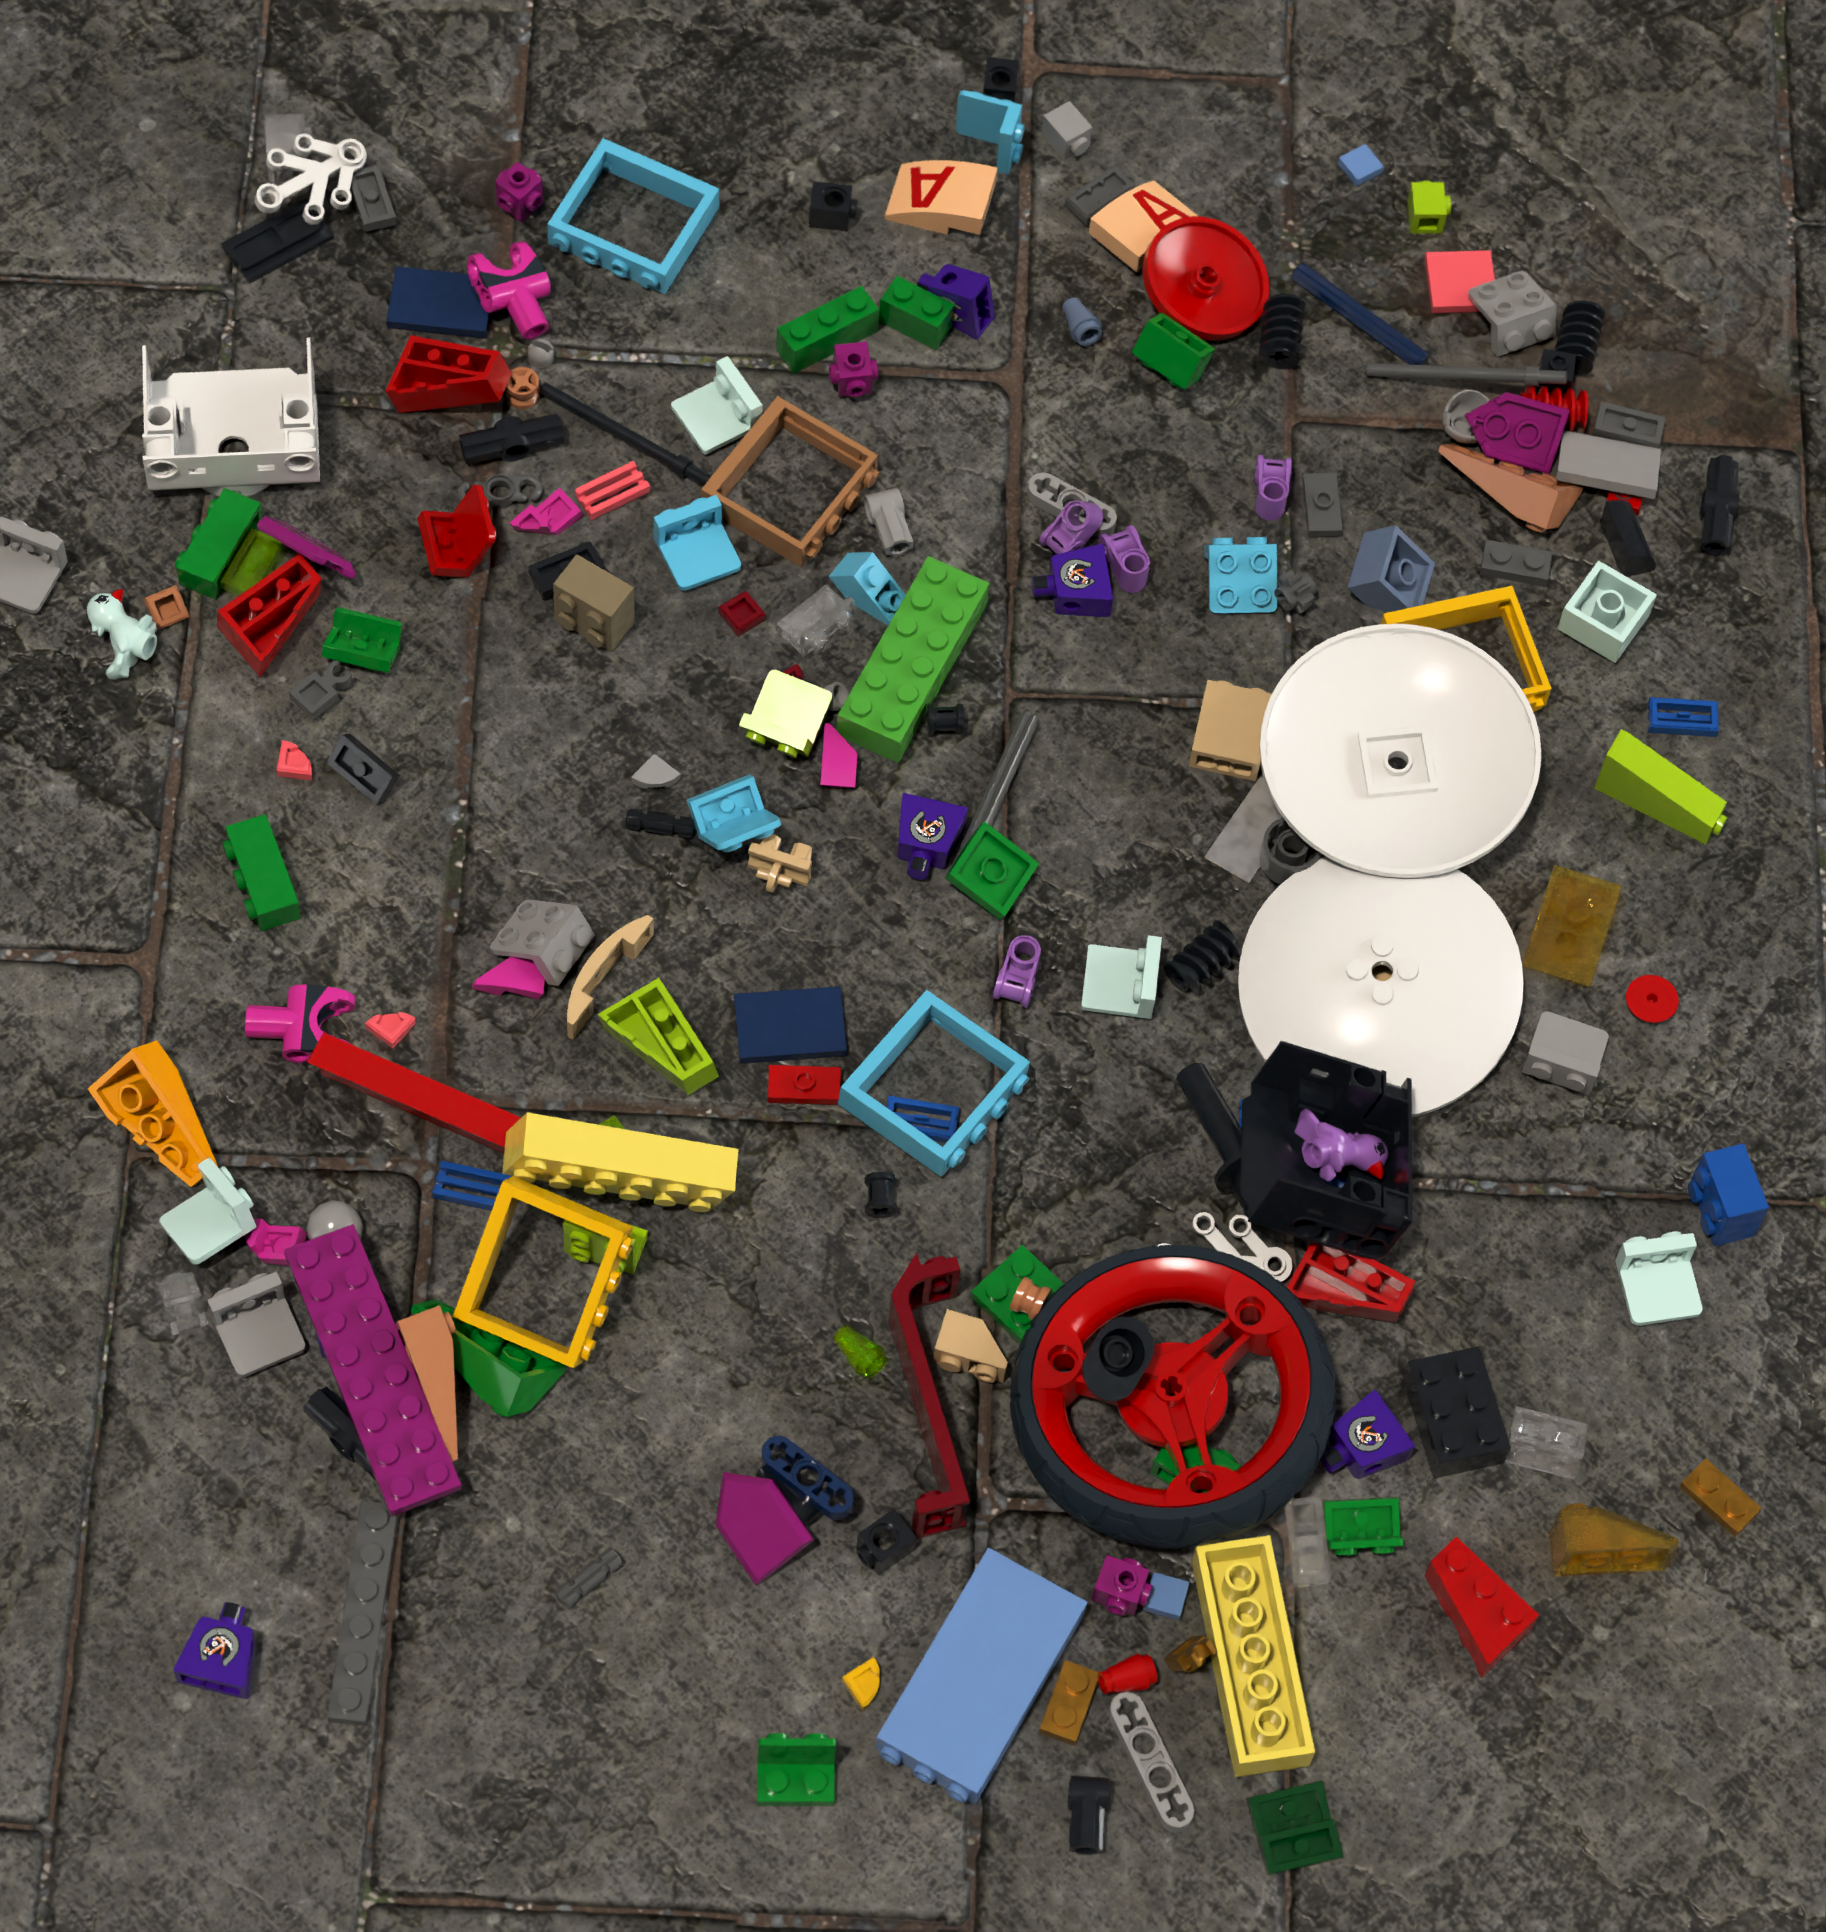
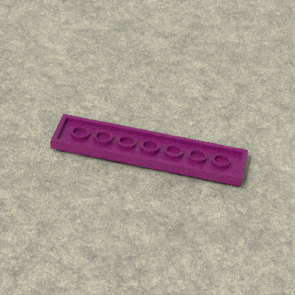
[284,1224,462,1517]

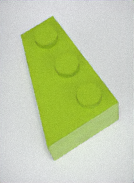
[597,978,719,1095]

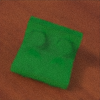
[757,1733,836,1806]

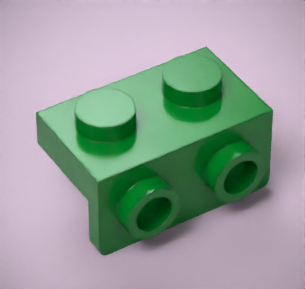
[322,607,402,673]
[1322,1497,1404,1555]

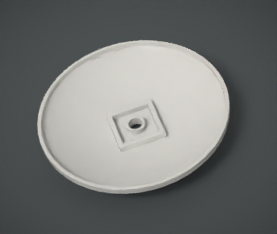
[1260,624,1541,878]
[1238,856,1524,1117]

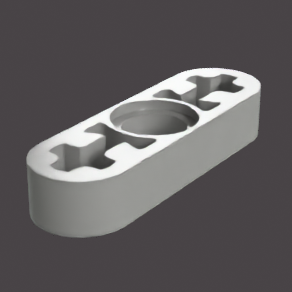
[1027,472,1117,539]

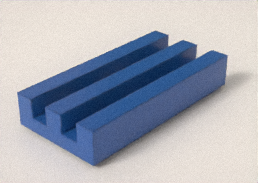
[1647,697,1719,737]
[886,1096,959,1143]
[432,1160,511,1211]

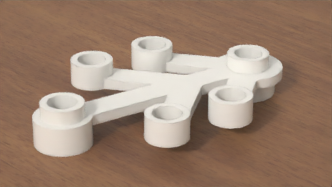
[255,134,367,225]
[1157,1212,1292,1308]

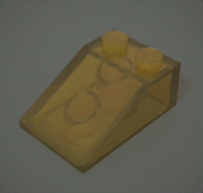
[1522,865,1622,987]
[1548,1503,1679,1577]

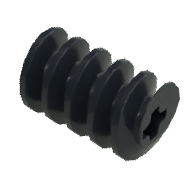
[1258,293,1306,370]
[1554,300,1605,376]
[1164,920,1242,994]

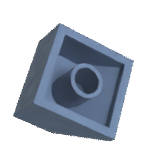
[1347,525,1435,612]

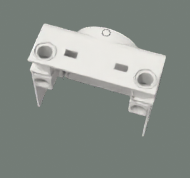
[142,338,320,497]

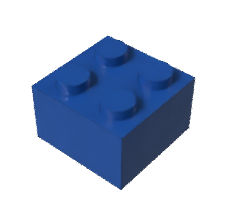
[1688,1143,1769,1247]

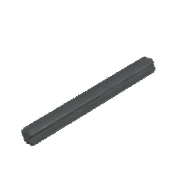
[960,711,1039,853]

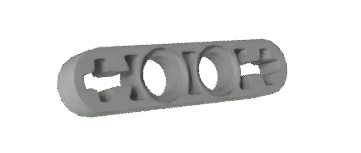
[1109,1692,1194,1833]

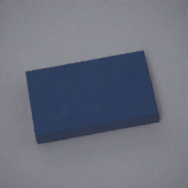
[386,266,490,338]
[734,986,847,1063]

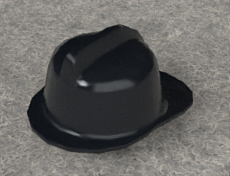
[1082,1317,1154,1401]

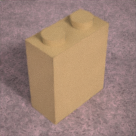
[1188,680,1272,781]

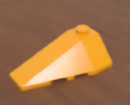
[88,1040,218,1187]

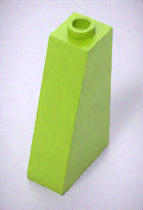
[1594,729,1728,845]

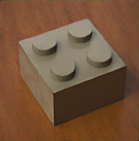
[553,554,635,652]

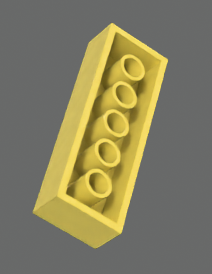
[502,1113,738,1212]
[1192,1535,1315,1777]

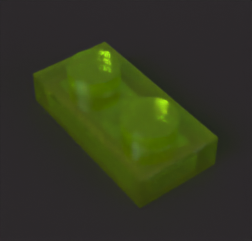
[221,529,284,596]

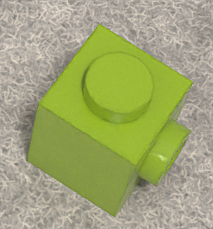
[1407,181,1451,234]

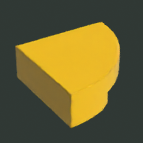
[842,1657,880,1711]

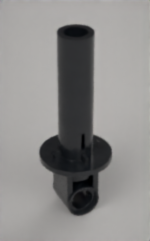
[1176,1063,1253,1224]

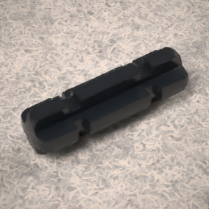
[625,808,695,838]

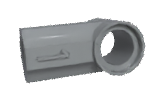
[864,488,914,557]

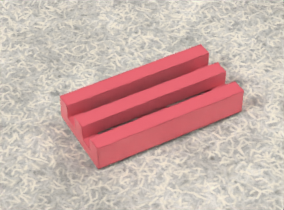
[575,461,650,520]

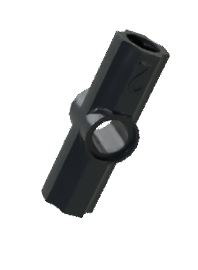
[459,413,565,465]
[1700,455,1739,556]
[303,1386,376,1481]

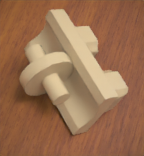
[748,834,812,893]

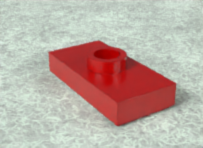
[768,1065,841,1105]

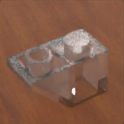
[1284,1496,1331,1587]

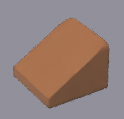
[142,585,190,630]

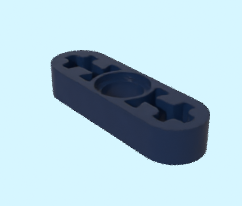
[762,1436,854,1520]

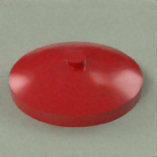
[1142,216,1269,341]

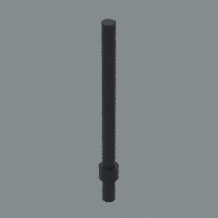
[539,382,712,486]

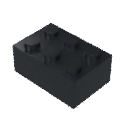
[1402,1346,1511,1479]

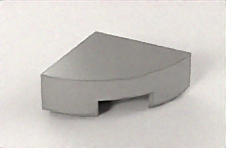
[631,754,681,789]

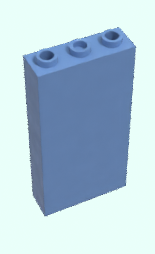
[875,1548,1088,1805]

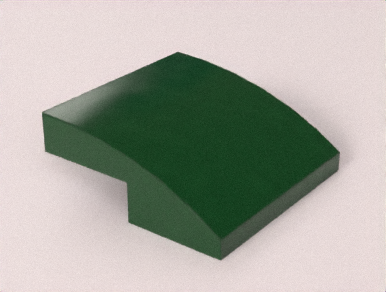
[1246,1781,1343,1874]

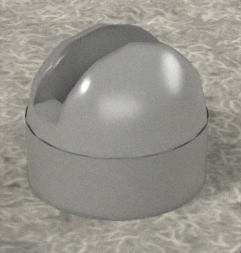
[527,338,554,368]
[823,682,849,711]

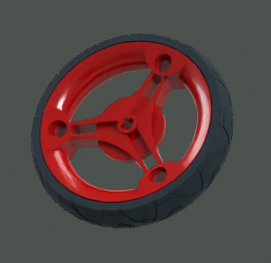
[1010,1245,1336,1548]

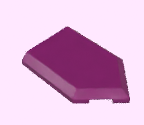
[1464,392,1570,474]
[257,516,356,579]
[715,1472,814,1586]

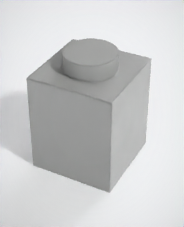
[1041,101,1093,161]

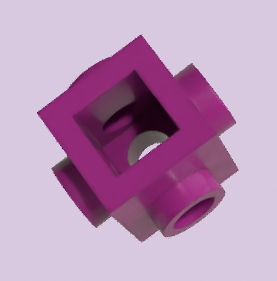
[495,161,543,222]
[829,342,878,397]
[1091,1555,1153,1616]

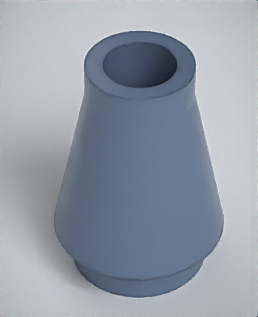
[1062,297,1102,346]

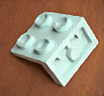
[671,356,762,455]
[1081,935,1162,1019]

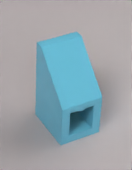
[829,552,906,625]

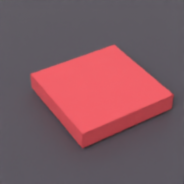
[1424,250,1495,313]

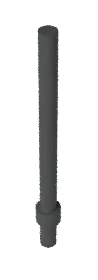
[1367,363,1567,387]

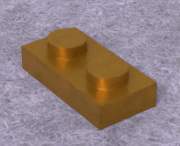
[1679,1458,1762,1537]
[1039,1660,1098,1746]

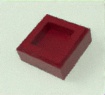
[718,590,766,637]

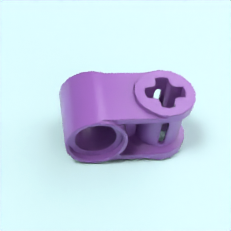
[1255,455,1292,521]
[1039,500,1103,554]
[1099,525,1150,593]
[993,935,1041,1008]

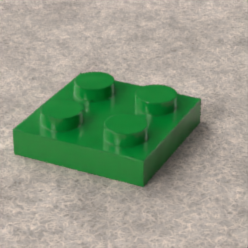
[944,821,1039,920]
[970,1245,1064,1344]

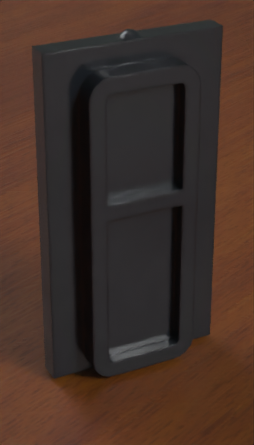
[221,199,334,284]

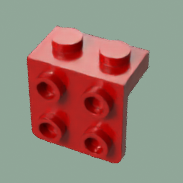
[417,484,496,577]

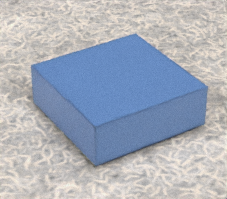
[1338,144,1384,187]
[1143,1572,1189,1620]

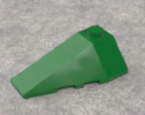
[411,1299,566,1417]

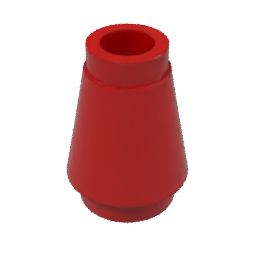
[1098,1653,1157,1694]

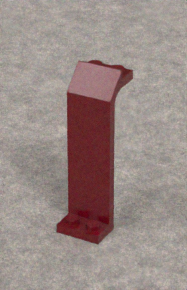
[888,1252,970,1539]

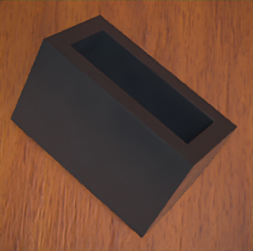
[1600,500,1656,577]

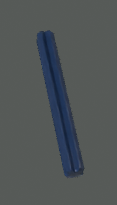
[1292,263,1428,365]

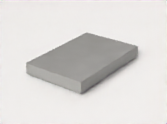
[1556,430,1661,499]

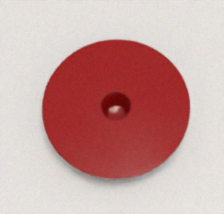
[1626,975,1679,1023]

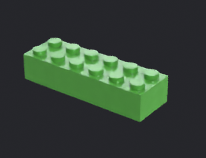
[836,556,990,763]

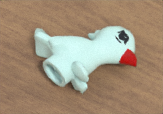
[87,589,157,680]

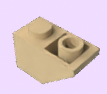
[933,1309,1008,1383]

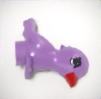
[1294,1108,1388,1182]

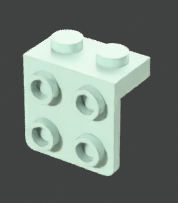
[159,1157,257,1264]
[1615,1231,1703,1326]

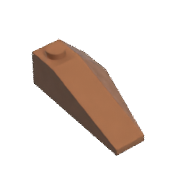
[1438,444,1583,532]
[395,1305,458,1462]

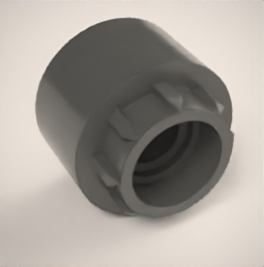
[1259,818,1322,884]

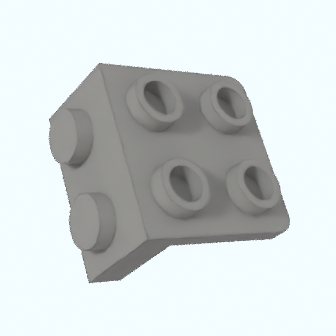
[1468,271,1556,357]
[0,516,68,614]
[490,899,595,986]
[1522,1011,1609,1096]
[207,1271,306,1377]

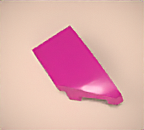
[509,488,583,535]
[820,723,858,789]
[472,957,545,1000]
[244,1218,307,1266]

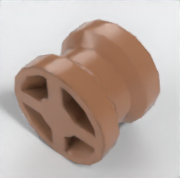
[506,367,539,410]
[1010,1277,1052,1320]

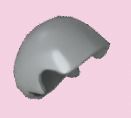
[1442,389,1490,444]
[306,1200,363,1240]

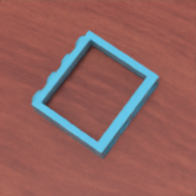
[547,138,720,294]
[838,990,1030,1177]

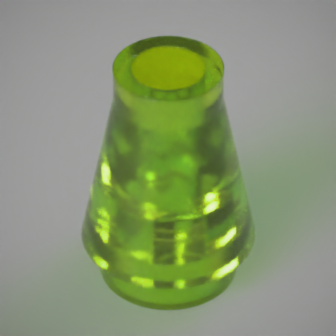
[833,1325,887,1378]

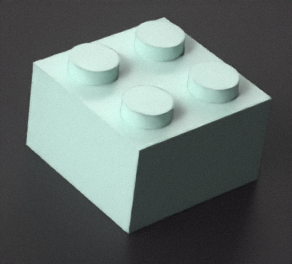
[1557,560,1657,663]

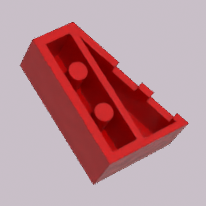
[386,335,512,413]
[217,553,321,677]
[1287,1242,1416,1323]
[1424,1536,1539,1679]

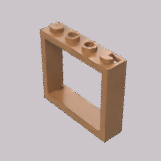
[701,396,879,567]

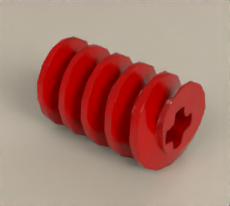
[1520,386,1589,432]

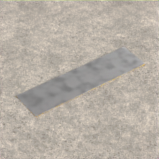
[1204,773,1283,883]

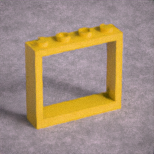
[1381,586,1551,712]
[453,1176,633,1368]

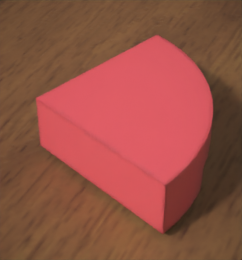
[276,740,312,781]
[365,1012,416,1048]

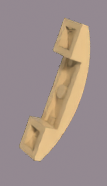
[567,915,654,1040]

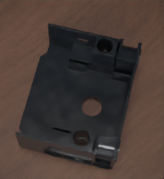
[1240,1041,1412,1259]

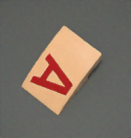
[884,160,998,235]
[1089,181,1198,272]

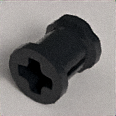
[927,704,964,735]
[864,1172,897,1218]

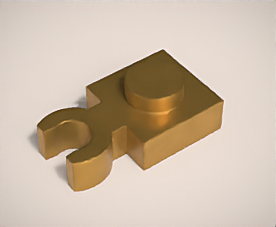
[1163,1636,1217,1673]

